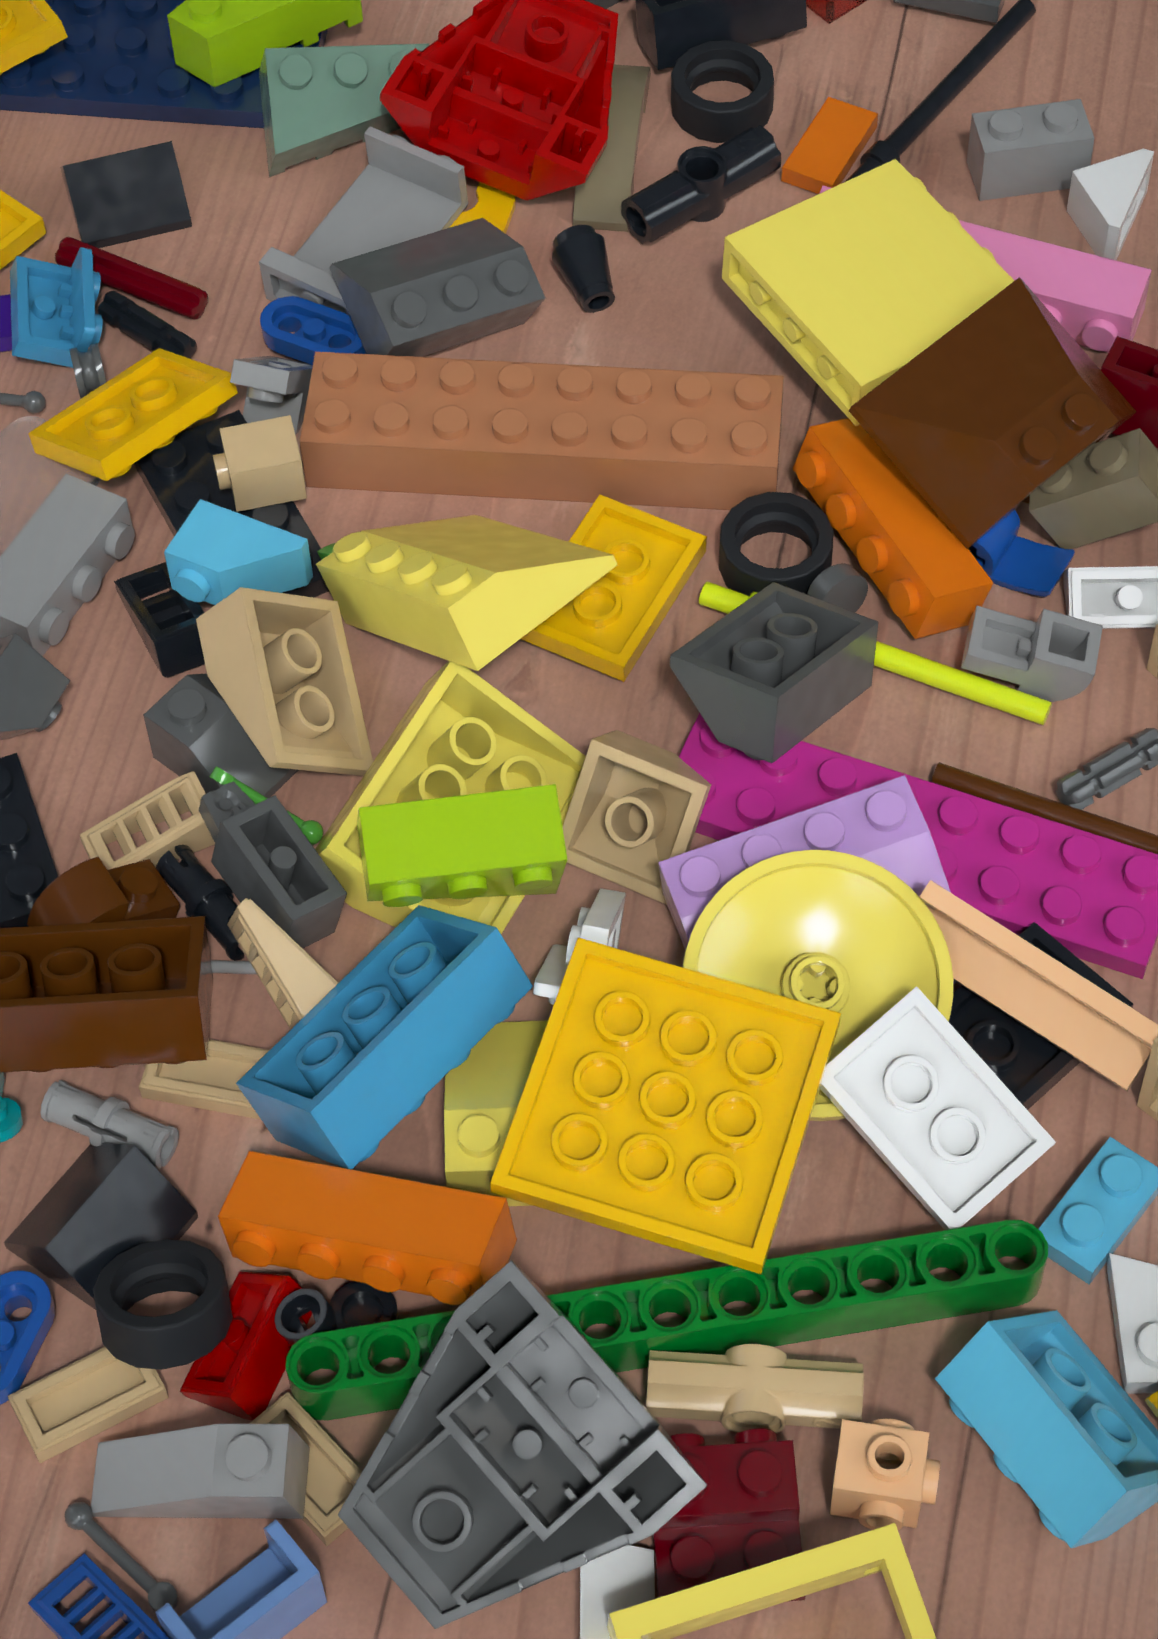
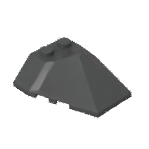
[338,1260,708,1629]

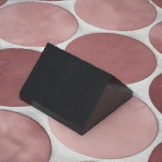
[60,141,192,248]
[4,1143,198,1310]

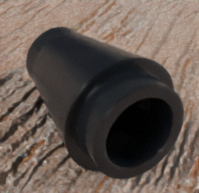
[552,225,615,313]

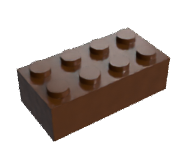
[0,916,213,1073]

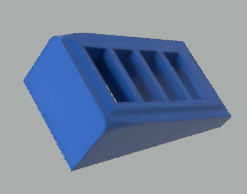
[28,1553,170,1639]

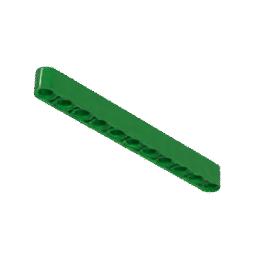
[286,1220,1048,1421]

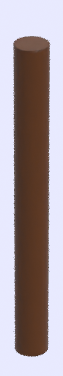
[931,762,1158,854]

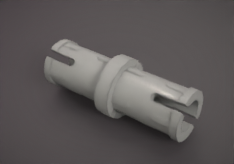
[40,1080,179,1169]

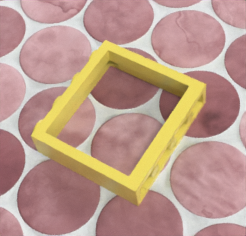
[607,1523,936,1639]

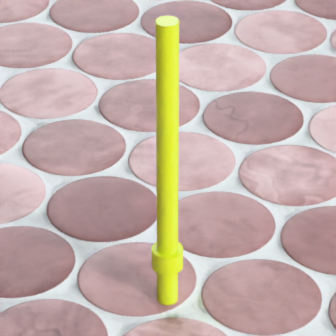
[699,581,1052,726]

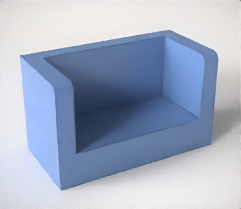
[155,1519,327,1639]

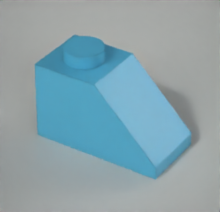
[164,499,313,605]

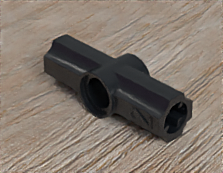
[621,125,781,244]

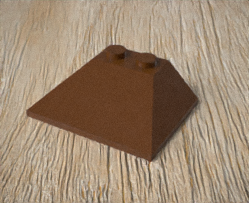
[848,277,1137,549]

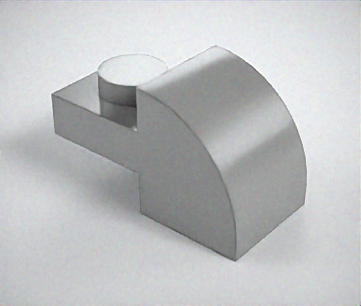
[961,606,1103,702]

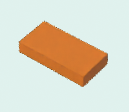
[781,96,878,194]

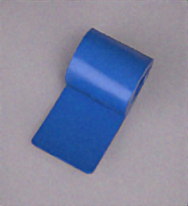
[968,510,1075,597]

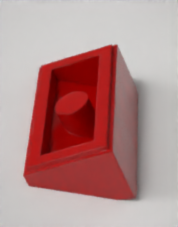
[180,1271,312,1420]

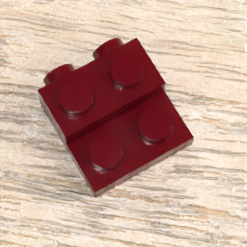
[653,1428,805,1601]

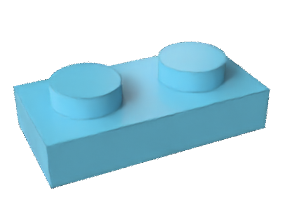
[1039,1137,1158,1285]

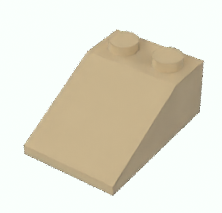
[196,587,373,776]

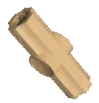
[646,1344,864,1433]

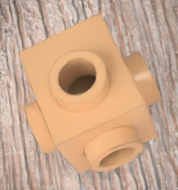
[830,1418,940,1530]

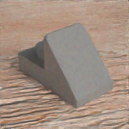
[230,356,313,435]

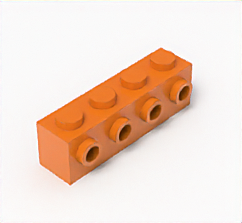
[792,418,993,639]
[218,1151,517,1305]

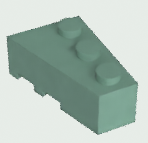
[259,43,429,177]

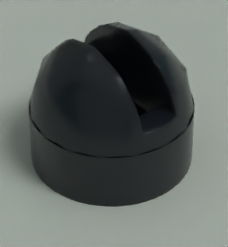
[275,1289,337,1346]

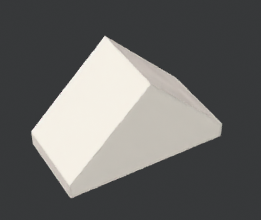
[1067,148,1154,260]

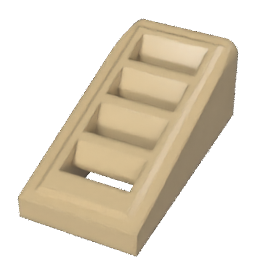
[80,771,215,870]
[227,898,338,1030]

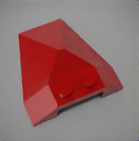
[380,0,619,201]

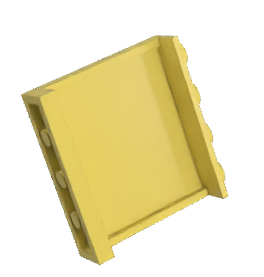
[722,159,1014,426]

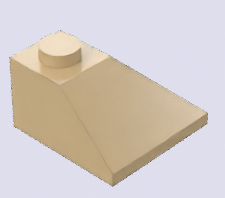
[563,730,712,905]

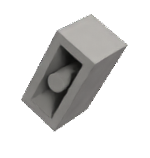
[967,99,1095,201]

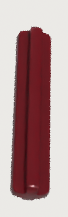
[55,237,209,320]

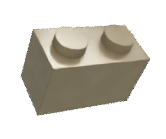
[1029,428,1158,549]

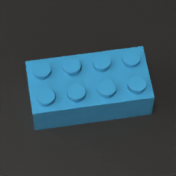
[236,905,533,1170]

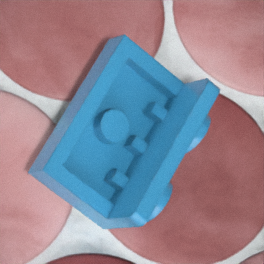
[10,247,103,368]

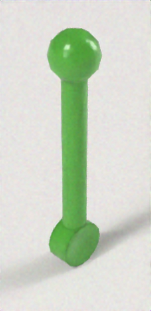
[209,766,323,845]

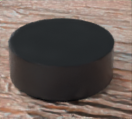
[329,1281,399,1330]

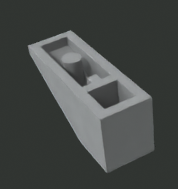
[91,1424,310,1519]

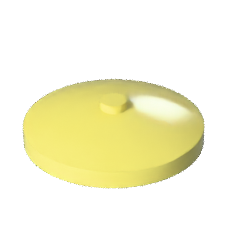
[683,850,953,1121]

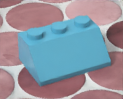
[935,1310,1158,1548]

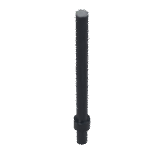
[845,0,1036,182]

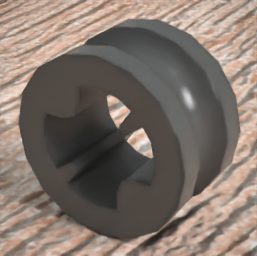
[69,343,106,399]

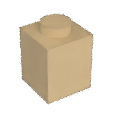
[213,415,307,512]

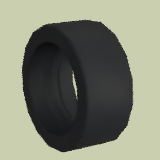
[671,40,774,143]
[719,492,834,596]
[93,1239,233,1370]

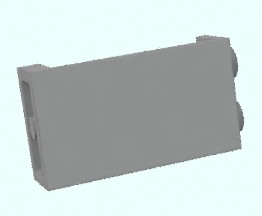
[259,126,468,315]

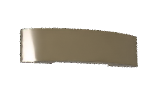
[573,65,651,232]

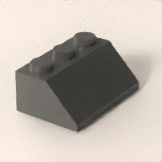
[329,218,546,357]
[670,582,879,763]

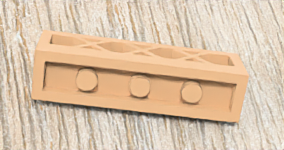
[919,880,1158,1091]

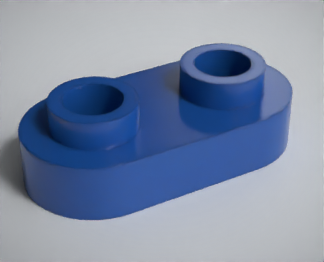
[260,296,366,365]
[0,1271,55,1405]

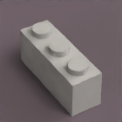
[0,473,135,656]

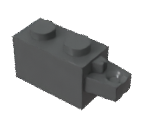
[199,781,347,949]

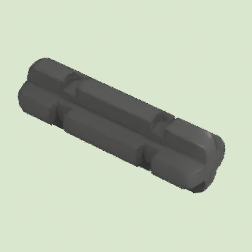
[1055,728,1158,810]

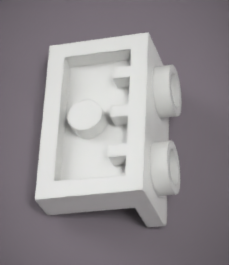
[533,888,626,1005]

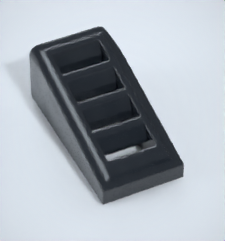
[114,562,205,678]

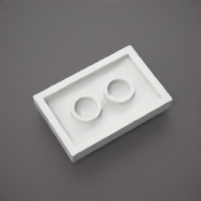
[820,986,1056,1230]

